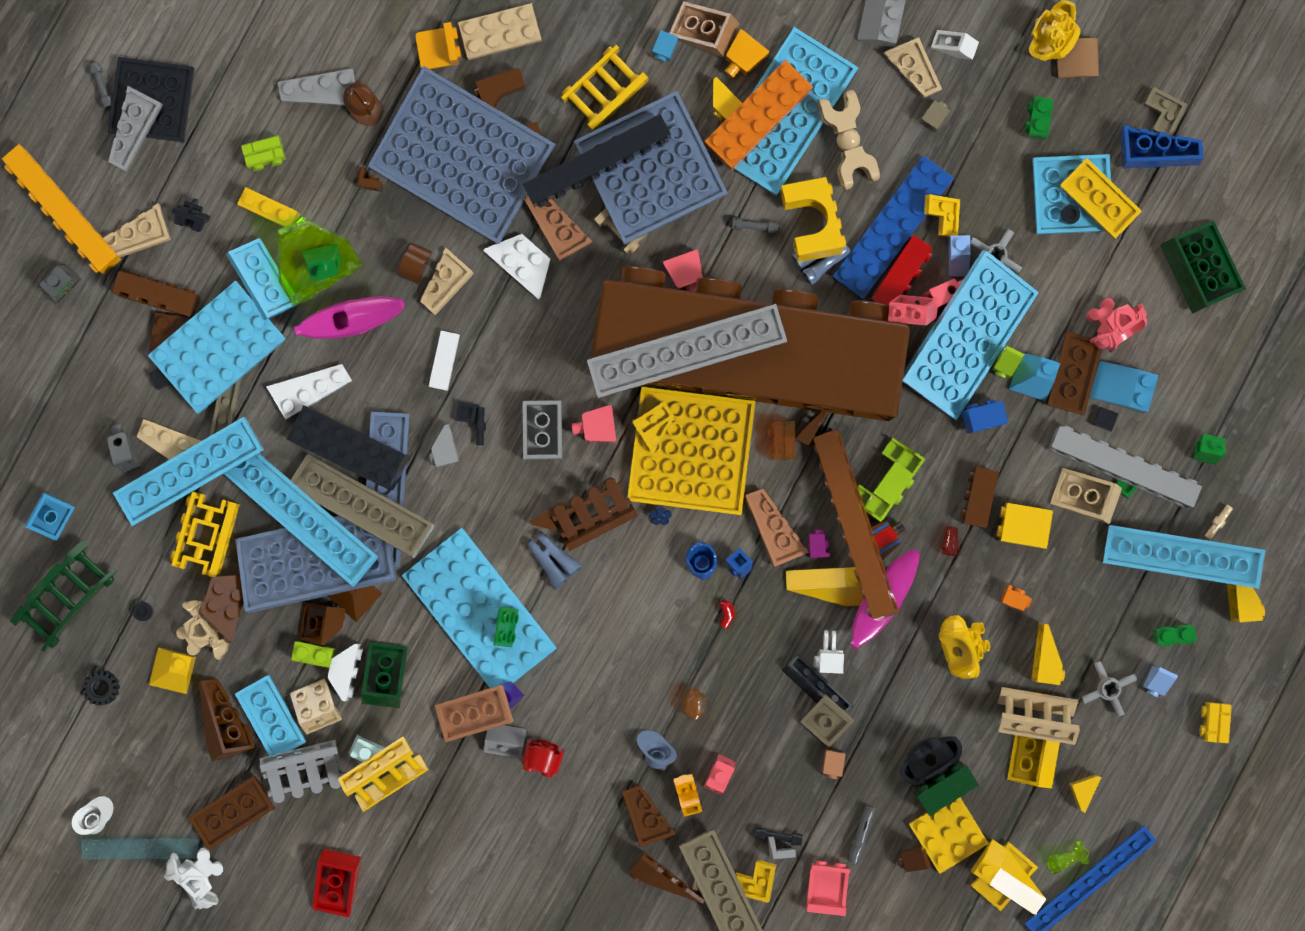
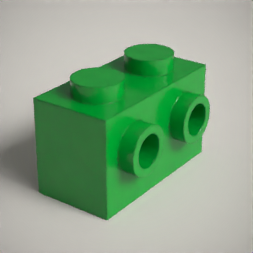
[1024,96,1054,141]

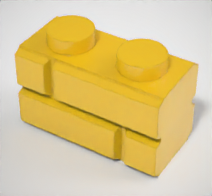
[1199,702,1232,743]

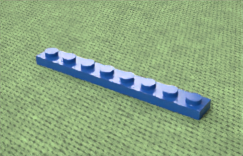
[1024,825,1157,931]

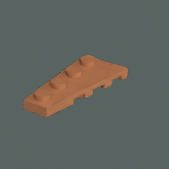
[525,195,593,261]
[744,489,809,567]

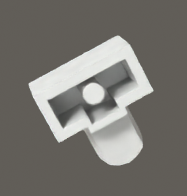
[814,630,844,674]

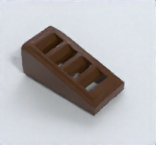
[795,410,827,447]

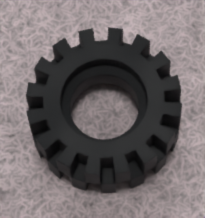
[82,670,120,706]

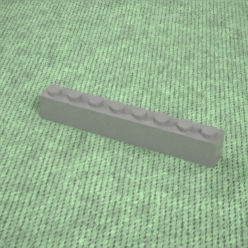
[1048,425,1202,510]

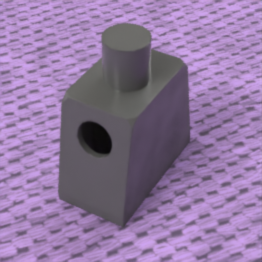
[107,425,141,472]

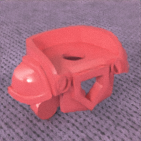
[1086,298,1147,352]

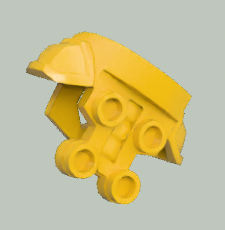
[1029,0,1080,61]
[939,615,990,679]

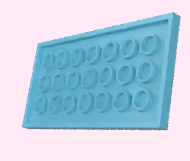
[712,27,858,196]
[903,250,1039,420]
[402,528,557,688]

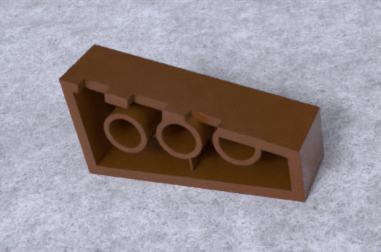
[112,271,200,318]

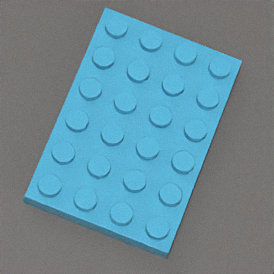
[148,281,286,414]

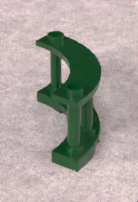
[10,540,117,652]

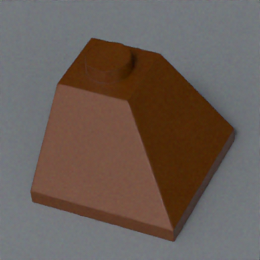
[328,585,382,622]
[298,602,345,645]

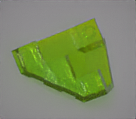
[278,216,363,306]

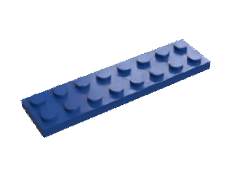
[832,155,954,300]

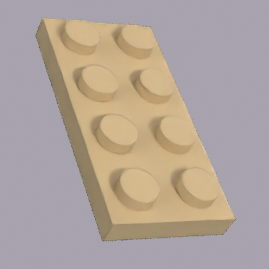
[458,3,542,60]

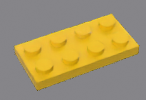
[1059,158,1142,239]

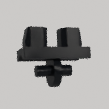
[172,198,211,232]

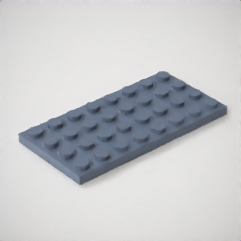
[236,516,396,613]

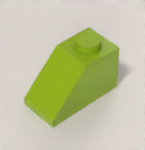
[992,346,1025,379]

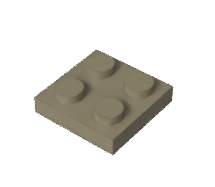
[800,694,854,747]

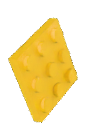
[909,797,989,874]

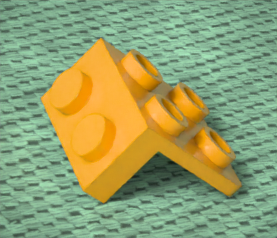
[416,22,461,69]

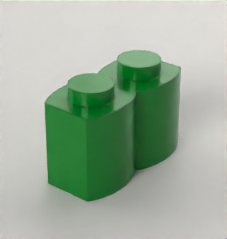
[1152,625,1197,646]

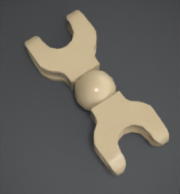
[817,90,880,190]

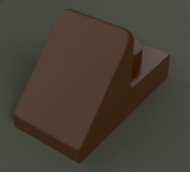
[530,501,567,531]

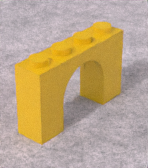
[780,177,846,263]

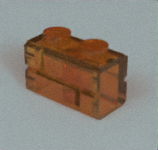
[767,421,795,461]

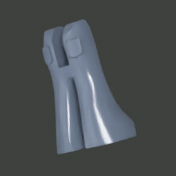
[792,245,851,286]
[527,532,583,590]

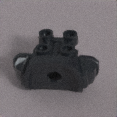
[899,736,962,785]

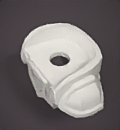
[164,848,223,910]

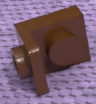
[356,167,384,192]

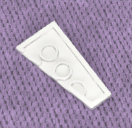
[267,364,352,420]

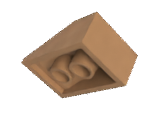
[669,1,740,58]

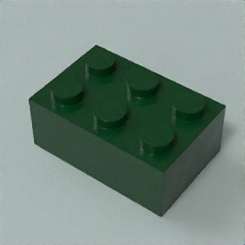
[913,762,979,816]

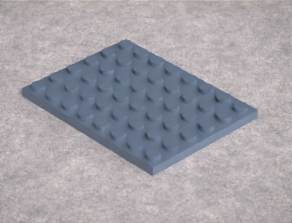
[368,66,556,244]

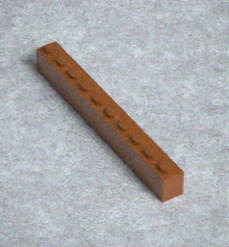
[813,430,900,621]

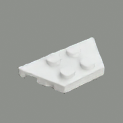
[483,234,551,300]

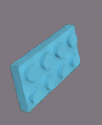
[226,238,299,320]
[235,675,307,756]

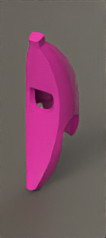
[293,296,405,339]
[849,549,920,650]

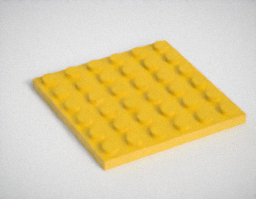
[627,387,756,515]

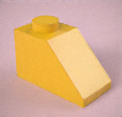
[713,77,742,122]

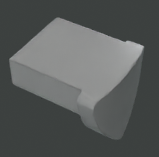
[768,837,796,859]

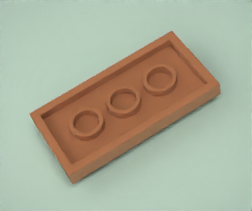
[434,685,514,742]

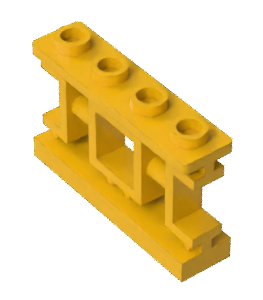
[170,492,240,577]

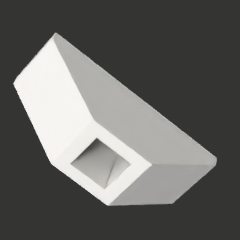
[328,643,363,701]

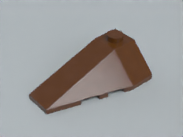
[199,679,255,761]
[629,851,705,904]

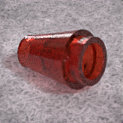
[940,527,959,556]

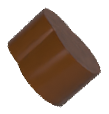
[397,243,432,284]

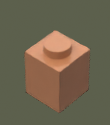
[822,749,846,779]

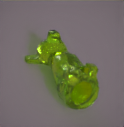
[1047,840,1090,874]

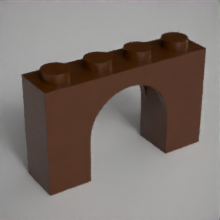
[474,68,541,135]

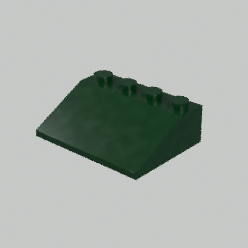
[1160,220,1246,314]

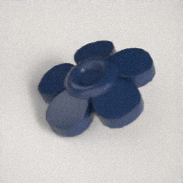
[650,506,672,525]

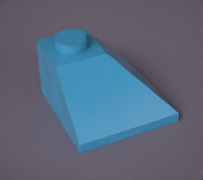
[1009,353,1060,401]

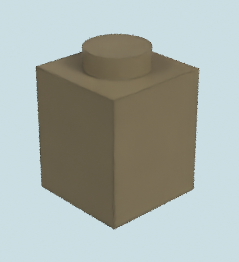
[920,100,950,132]

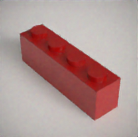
[870,235,933,305]

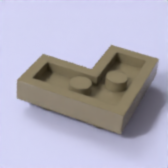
[1144,87,1188,135]

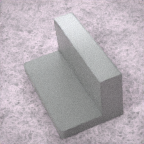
[484,725,527,759]

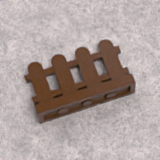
[552,477,638,551]

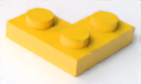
[924,194,960,237]
[736,860,776,903]

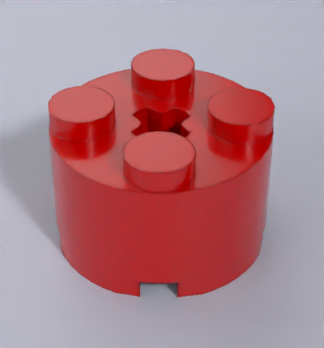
[521,739,565,778]

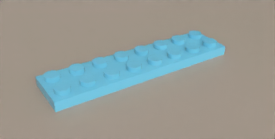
[113,417,264,526]
[1103,525,1266,589]

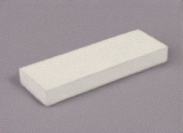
[429,331,460,391]

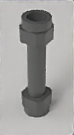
[88,62,112,109]
[732,217,779,234]

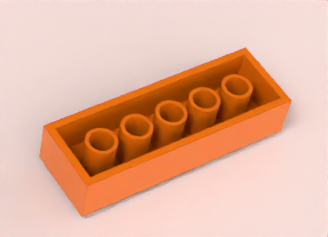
[704,60,813,172]

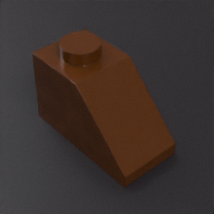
[897,845,931,872]

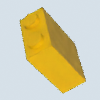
[996,503,1053,549]

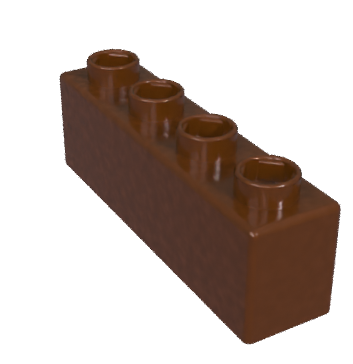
[589,266,910,421]

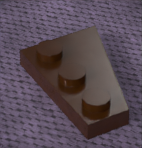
[621,785,676,847]

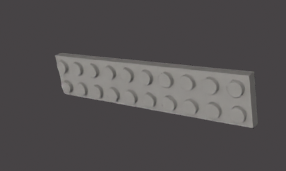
[587,304,787,398]

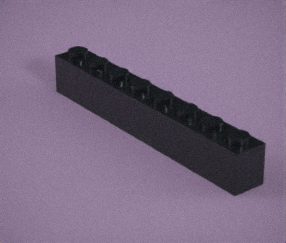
[523,114,671,208]

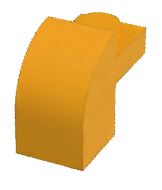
[674,774,703,817]

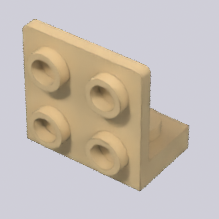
[290,679,342,734]

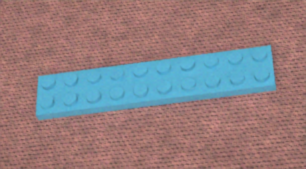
[224,453,379,587]

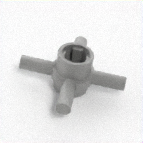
[970,229,1022,273]
[1081,661,1137,717]

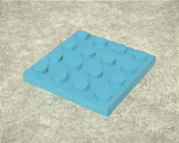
[1032,154,1111,235]

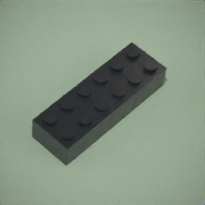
[287,405,410,491]

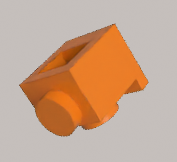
[1000,585,1032,611]

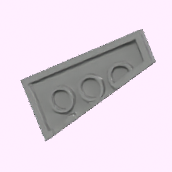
[278,69,356,106]
[108,86,163,172]

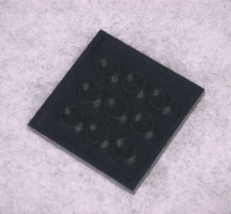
[107,57,195,143]

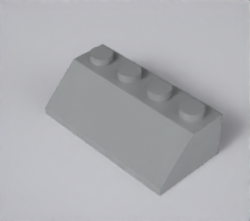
[857,0,906,48]

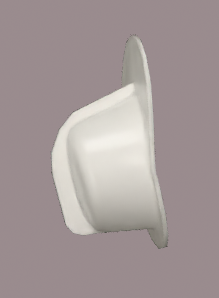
[72,796,113,835]

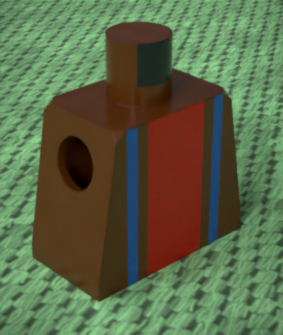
[871,520,906,561]

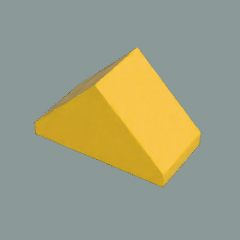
[1069,774,1101,813]

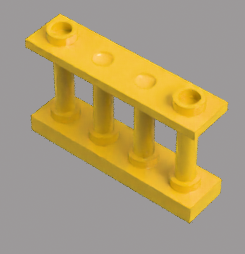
[561,45,648,132]
[338,737,428,812]

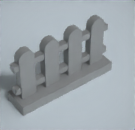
[260,740,344,803]

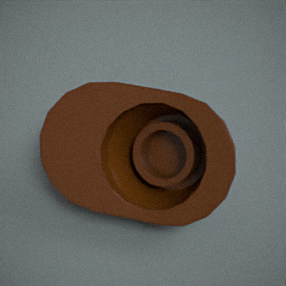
[343,83,383,126]

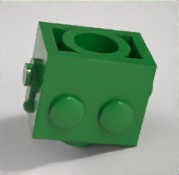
[1193,433,1226,465]

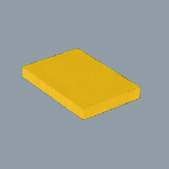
[971,842,1038,911]

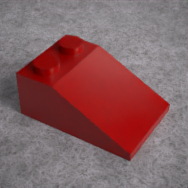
[312,849,362,918]

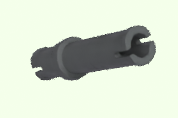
[848,805,876,864]

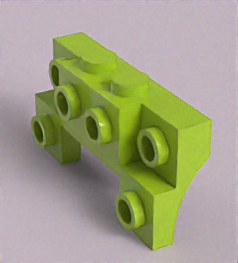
[858,438,925,522]

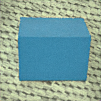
[25,492,75,541]

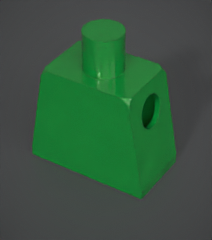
[302,244,342,280]

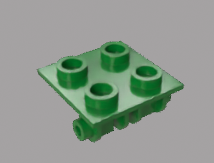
[493,607,519,647]

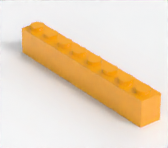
[2,144,122,275]

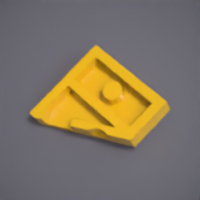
[632,400,675,453]

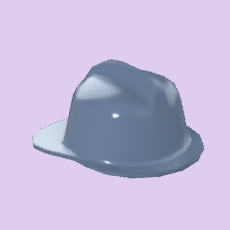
[637,730,677,771]

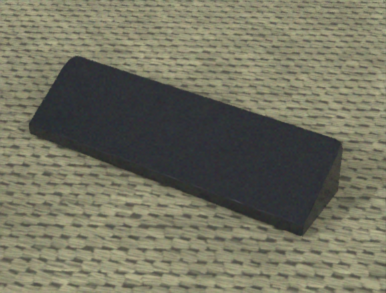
[782,653,854,713]

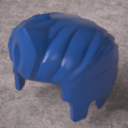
[685,542,717,580]

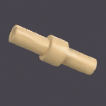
[1205,505,1233,540]

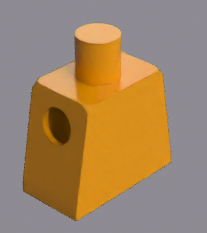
[724,29,769,78]

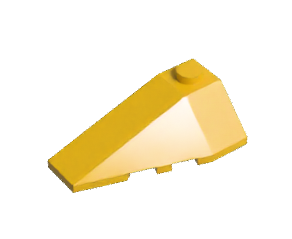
[786,567,863,606]
[971,839,1046,915]

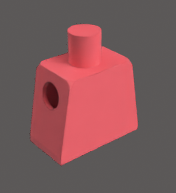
[663,250,703,292]
[920,279,963,309]
[572,405,617,443]
[703,754,736,795]

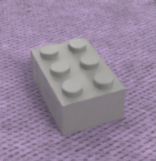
[523,401,563,460]

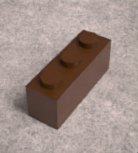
[960,467,999,528]

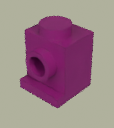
[808,530,830,558]

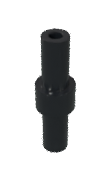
[475,407,486,446]

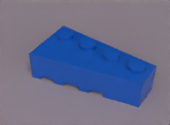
[1120,125,1204,169]

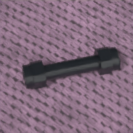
[755,827,802,846]

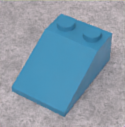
[1089,361,1159,414]

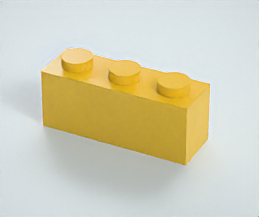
[237,187,300,232]

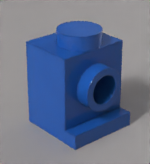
[726,548,753,580]

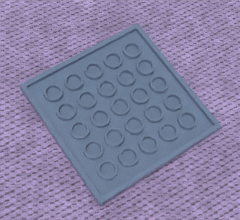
[574,91,728,245]

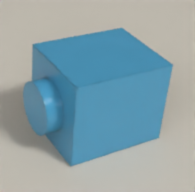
[652,30,678,63]

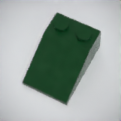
[361,642,408,708]

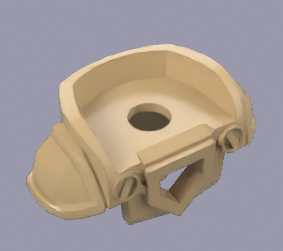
[176,600,230,660]

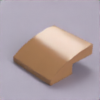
[1057,38,1099,79]

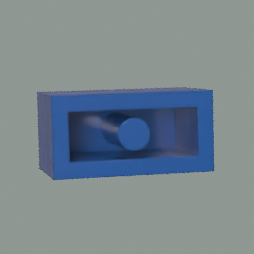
[961,399,1008,434]

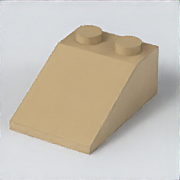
[1050,468,1122,524]

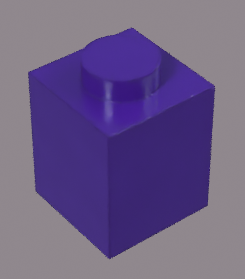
[501,681,524,709]

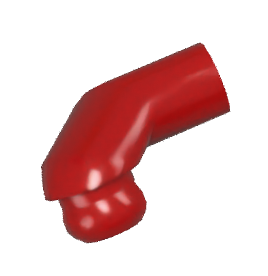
[719,600,735,629]

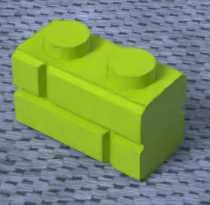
[241,135,286,171]
[291,641,336,668]

